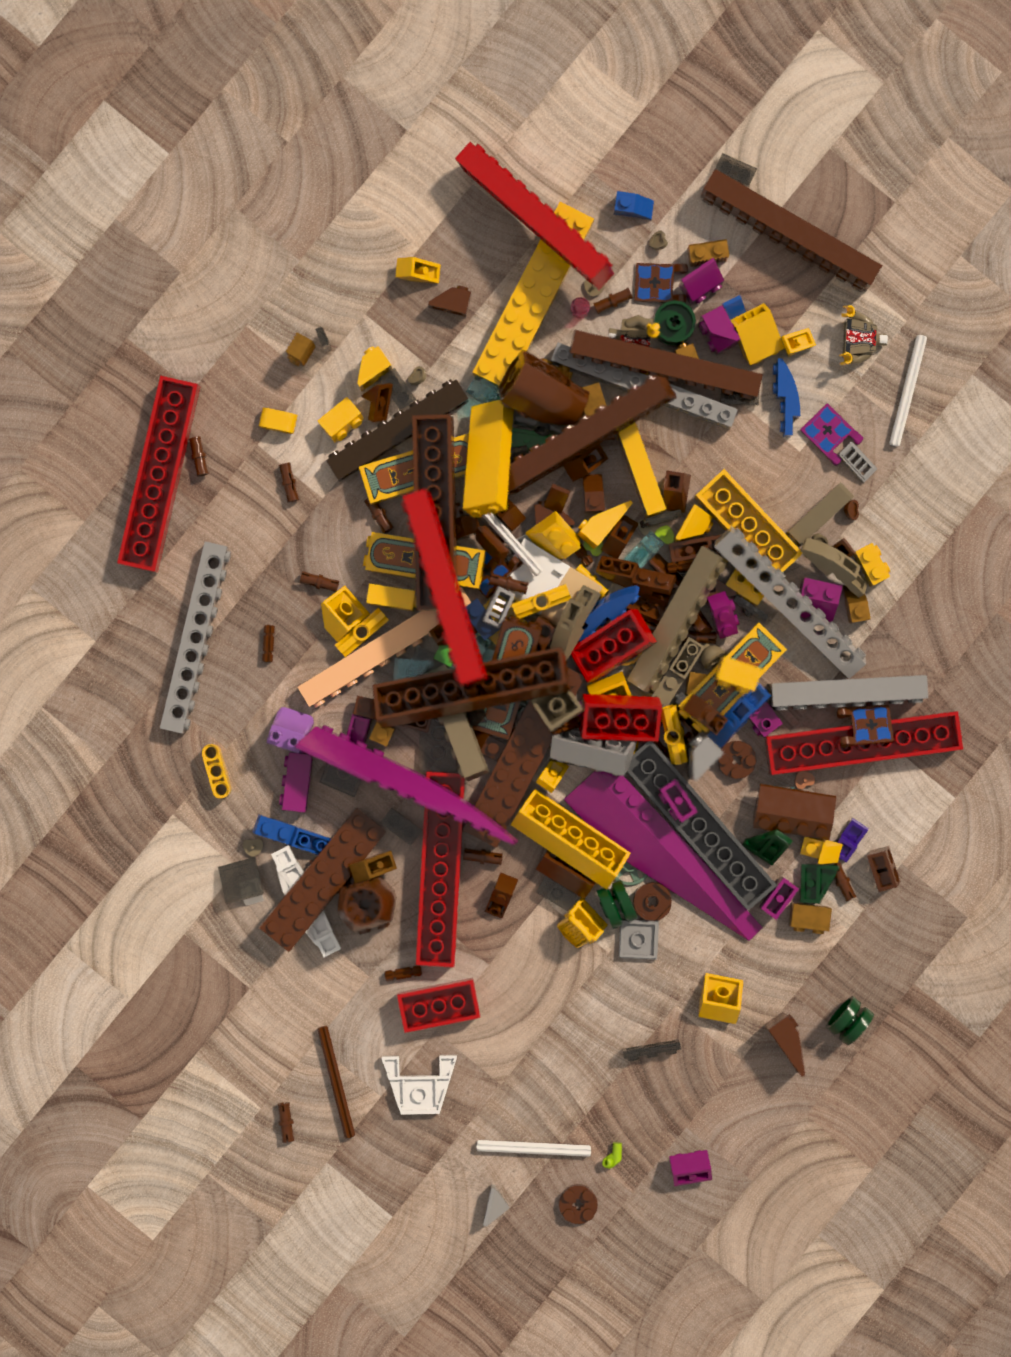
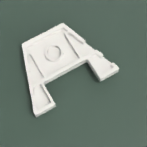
[382,1055,457,1115]

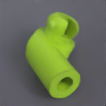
[602,1142,622,1169]

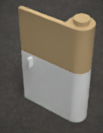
[503,538,603,628]

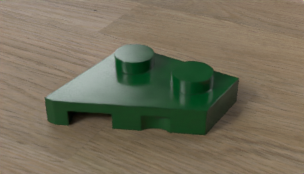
[742,829,793,866]
[800,864,840,904]

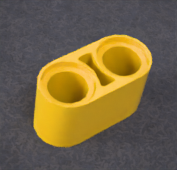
[258,408,298,434]

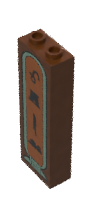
[472,616,543,740]

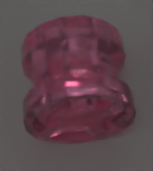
[571,297,590,319]

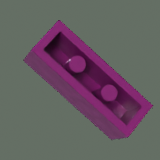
[279,752,313,812]

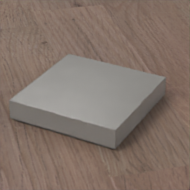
[619,919,659,960]

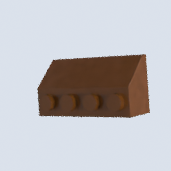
[753,784,836,840]

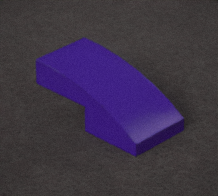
[836,818,868,863]

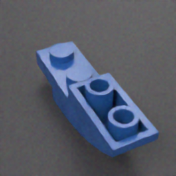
[772,358,801,437]
[579,585,639,641]
[707,682,772,749]
[252,814,331,855]

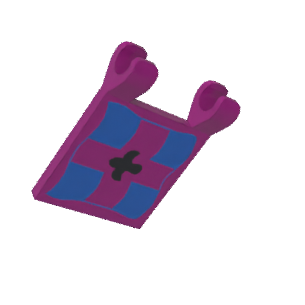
[800,403,863,466]

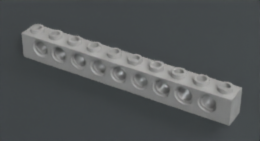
[551,342,738,430]
[714,526,866,679]
[160,541,231,734]

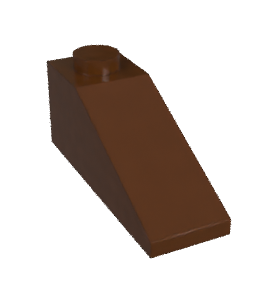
[669,534,722,562]

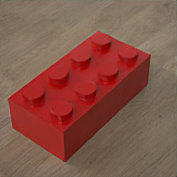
[571,609,657,683]
[579,694,662,742]
[397,977,481,1033]

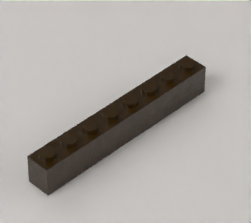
[326,379,469,482]

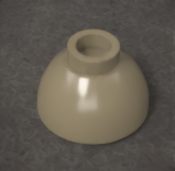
[701,643,726,669]

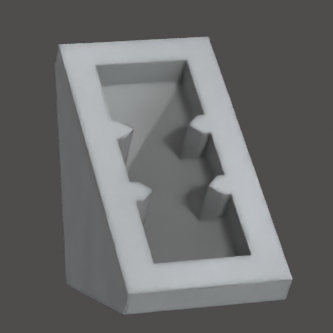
[483,1184,510,1226]

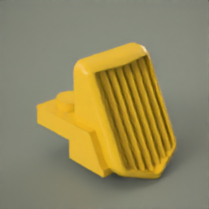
[557,898,608,948]

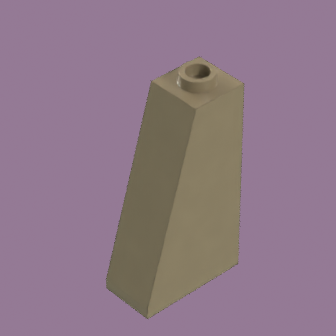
[786,483,854,547]

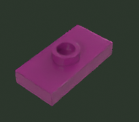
[347,714,372,743]

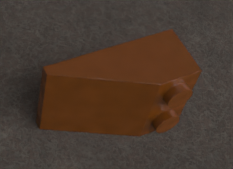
[765,1012,805,1077]

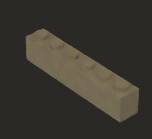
[424,664,490,781]

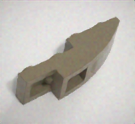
[800,538,868,598]
[550,585,601,661]
[651,637,705,707]

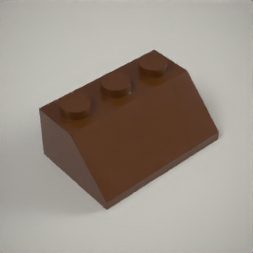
[536,850,596,899]

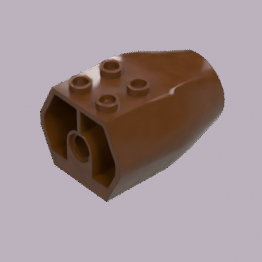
[499,349,590,426]
[337,875,397,935]

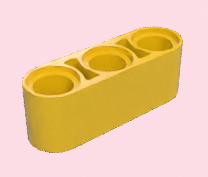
[202,744,231,798]

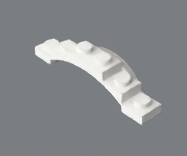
[271,845,341,957]

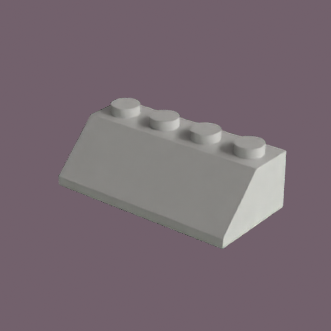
[550,728,637,776]
[687,736,724,781]

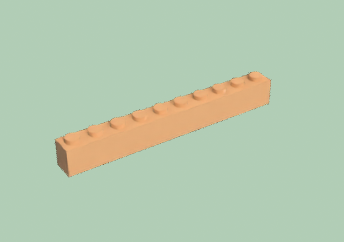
[298,586,471,708]

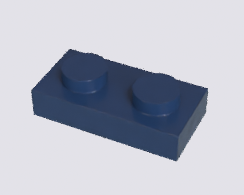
[466,598,500,641]

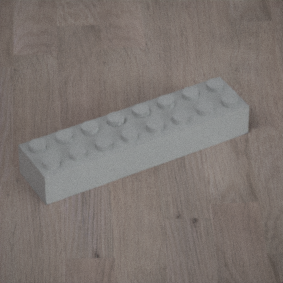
[768,675,928,710]

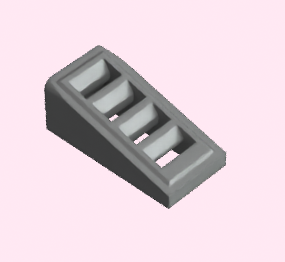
[838,441,877,483]
[482,586,516,629]

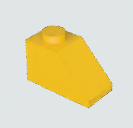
[395,257,441,284]

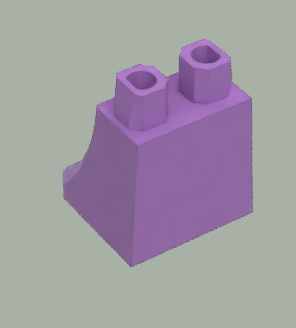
[266,707,314,754]

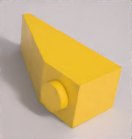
[577,500,633,549]

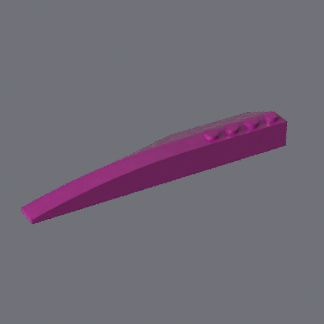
[295,724,518,845]
[564,770,763,941]

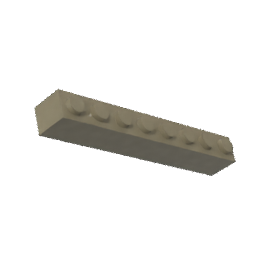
[627,546,728,694]

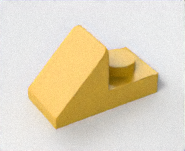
[781,328,816,357]
[536,759,569,793]
[800,837,843,864]

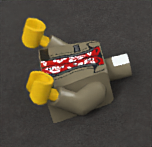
[839,305,888,365]
[608,315,660,375]

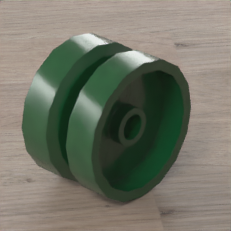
[653,300,696,347]
[596,880,638,929]
[826,996,874,1046]

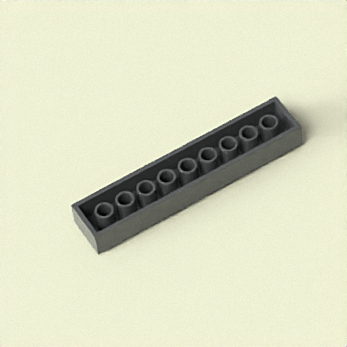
[627,741,777,911]

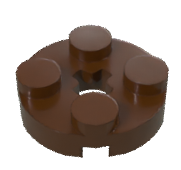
[718,741,757,779]
[633,882,672,921]
[559,1184,598,1224]

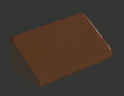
[476,526,509,566]
[648,553,684,589]

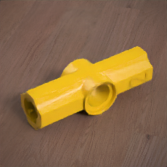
[512,584,571,619]
[335,608,389,658]
[661,705,689,765]

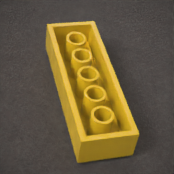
[694,469,803,576]
[511,789,631,890]

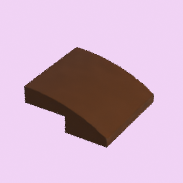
[626,588,673,625]

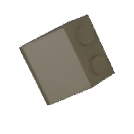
[531,691,584,732]

